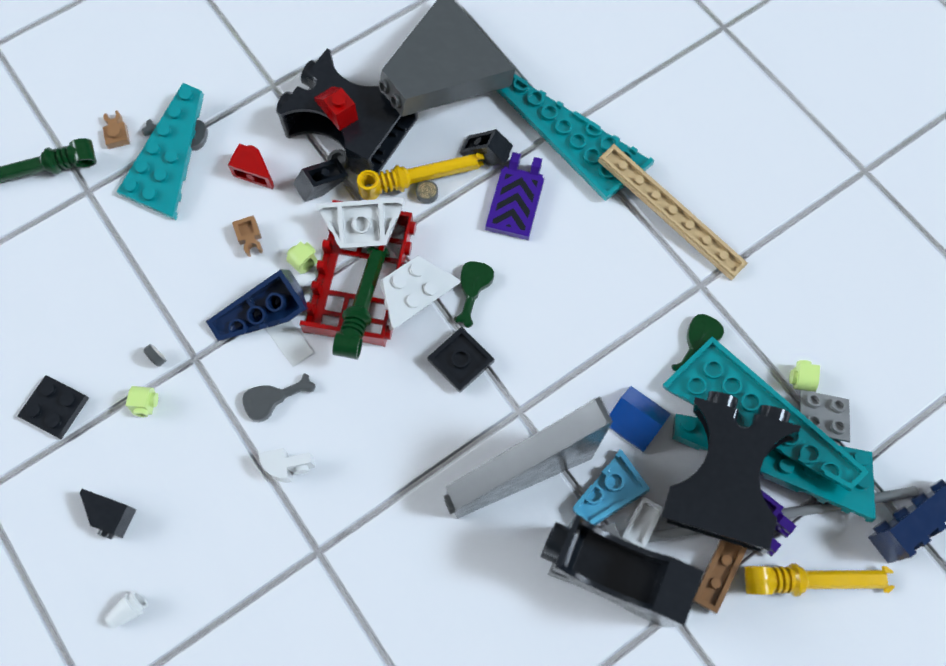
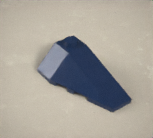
[206,269,308,341]

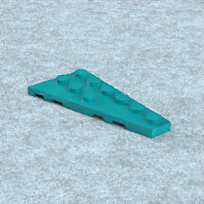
[117,83,204,220]

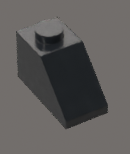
[460,129,513,166]
[293,158,349,202]
[80,488,136,540]

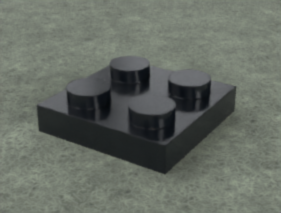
[427,327,495,393]
[18,375,89,439]

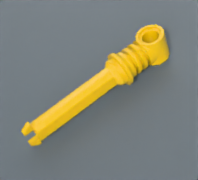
[357,153,484,200]
[744,563,895,597]

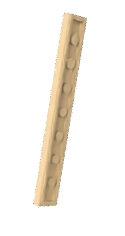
[598,144,748,281]

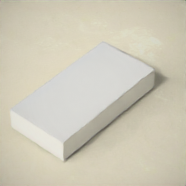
[621,496,664,548]

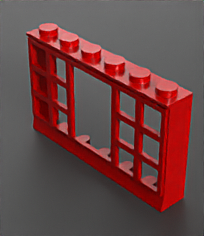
[299,200,417,347]

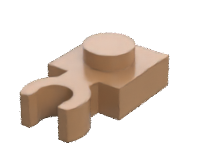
[103,110,130,149]
[232,215,263,257]

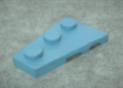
[573,449,650,526]

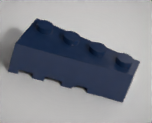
[868,479,946,563]

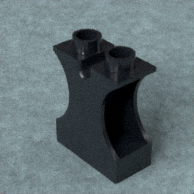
[276,48,418,175]
[662,391,801,554]
[540,514,704,627]

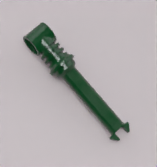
[0,138,97,182]
[332,246,390,360]

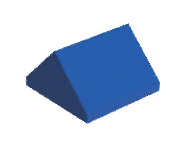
[609,386,671,452]

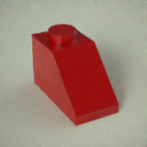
[314,86,358,131]
[228,143,274,190]

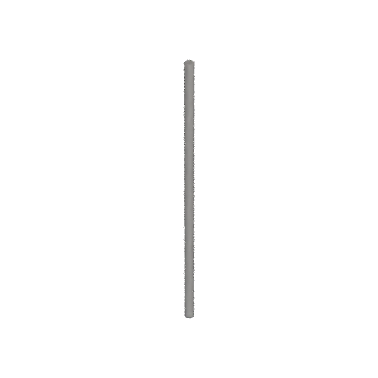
[648,486,919,543]

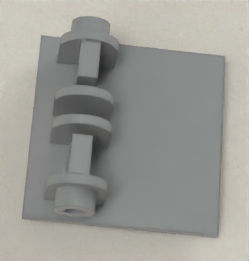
[800,390,850,443]

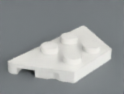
[316,197,405,249]
[380,256,461,331]

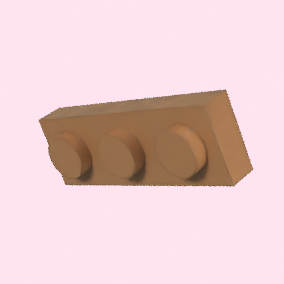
[693,540,747,614]

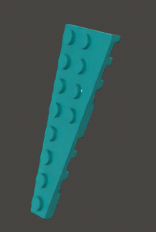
[496,74,655,201]
[662,337,870,491]
[672,413,876,523]

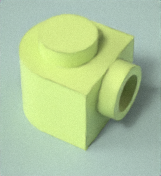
[286,241,318,274]
[789,360,820,392]
[125,386,159,417]

